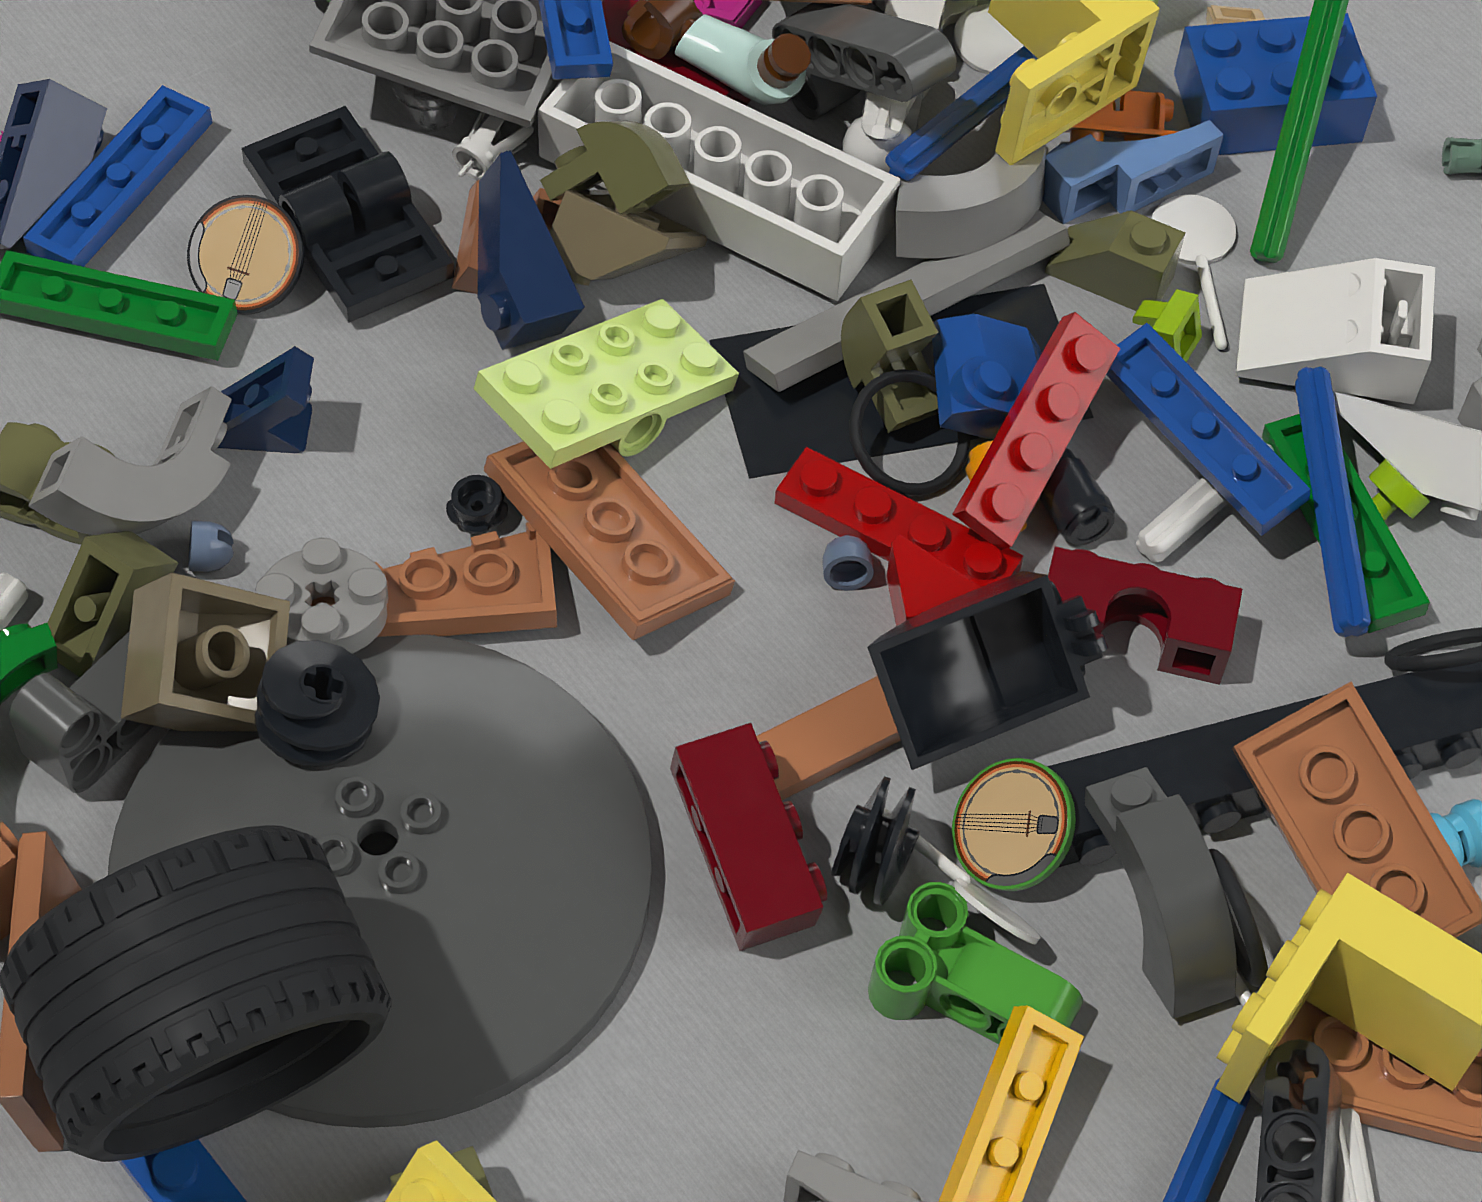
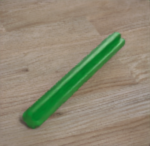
[1250,0,1349,263]

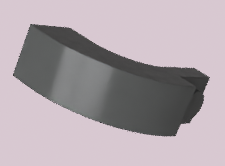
[1085,767,1237,1019]

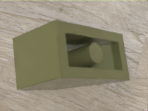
[1045,210,1186,311]
[48,531,179,677]

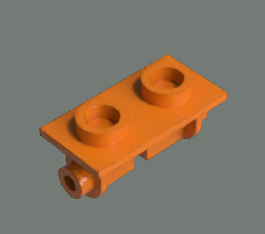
[1064,90,1179,143]

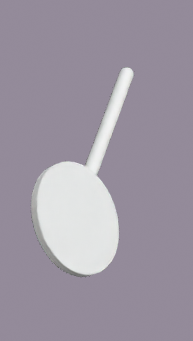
[953,4,1024,74]
[1151,195,1236,350]
[884,808,1041,945]

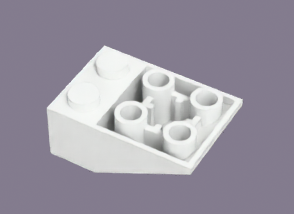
[1235,258,1435,404]

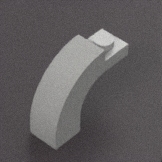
[896,108,1046,258]
[28,386,232,535]

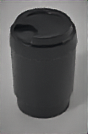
[1039,448,1115,545]

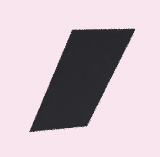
[709,284,1094,479]

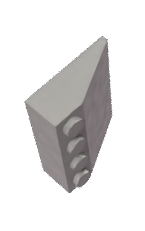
[309,0,560,128]

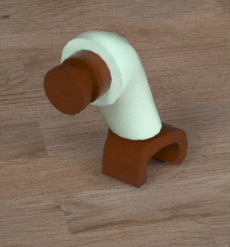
[622,0,811,105]

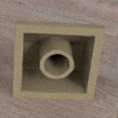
[121,572,290,731]

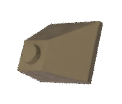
[550,190,708,286]

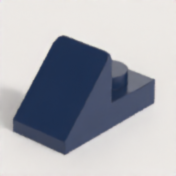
[217,346,314,454]

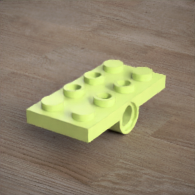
[474,299,739,469]

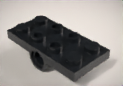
[241,106,455,323]

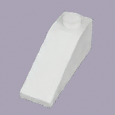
[1333,392,1482,520]

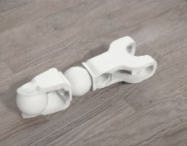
[843,0,978,173]

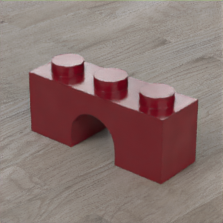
[1048,546,1243,685]

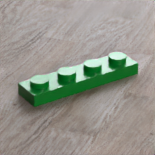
[0,250,238,361]
[1261,414,1430,634]

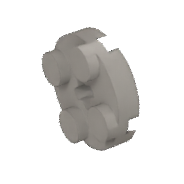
[255,537,389,653]

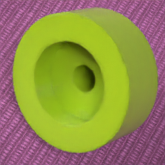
[1368,459,1431,521]

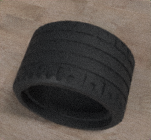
[0,825,392,1162]

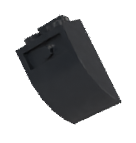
[867,571,1109,770]

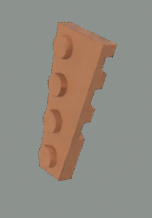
[310,522,557,637]

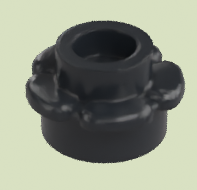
[446,475,508,534]

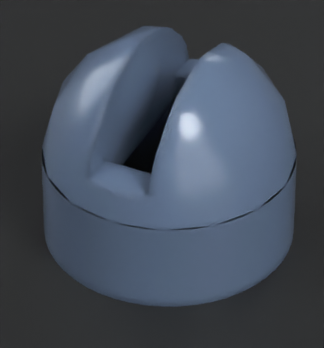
[189,520,234,572]
[822,535,874,591]

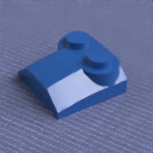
[932,314,1042,440]

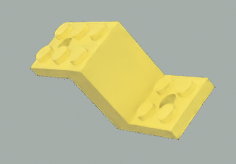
[988,0,1160,165]
[1215,872,1482,1104]

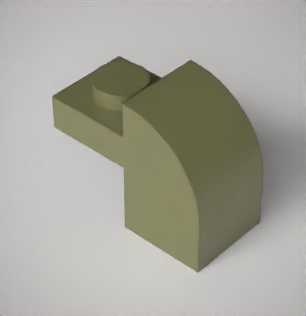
[540,121,691,214]
[841,279,939,433]

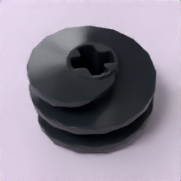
[254,640,380,767]
[831,776,920,906]

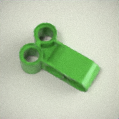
[868,882,1083,1044]

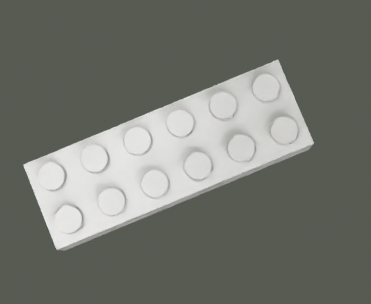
[538,41,900,301]

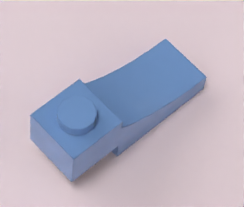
[1042,120,1223,224]

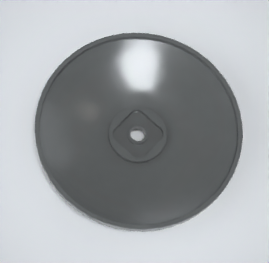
[108,634,652,1128]

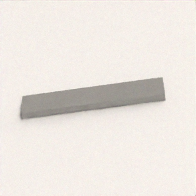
[743,210,1070,392]

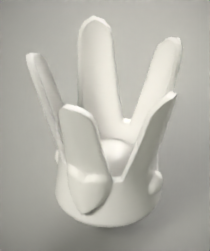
[452,112,534,181]

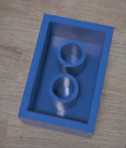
[1174,13,1377,155]

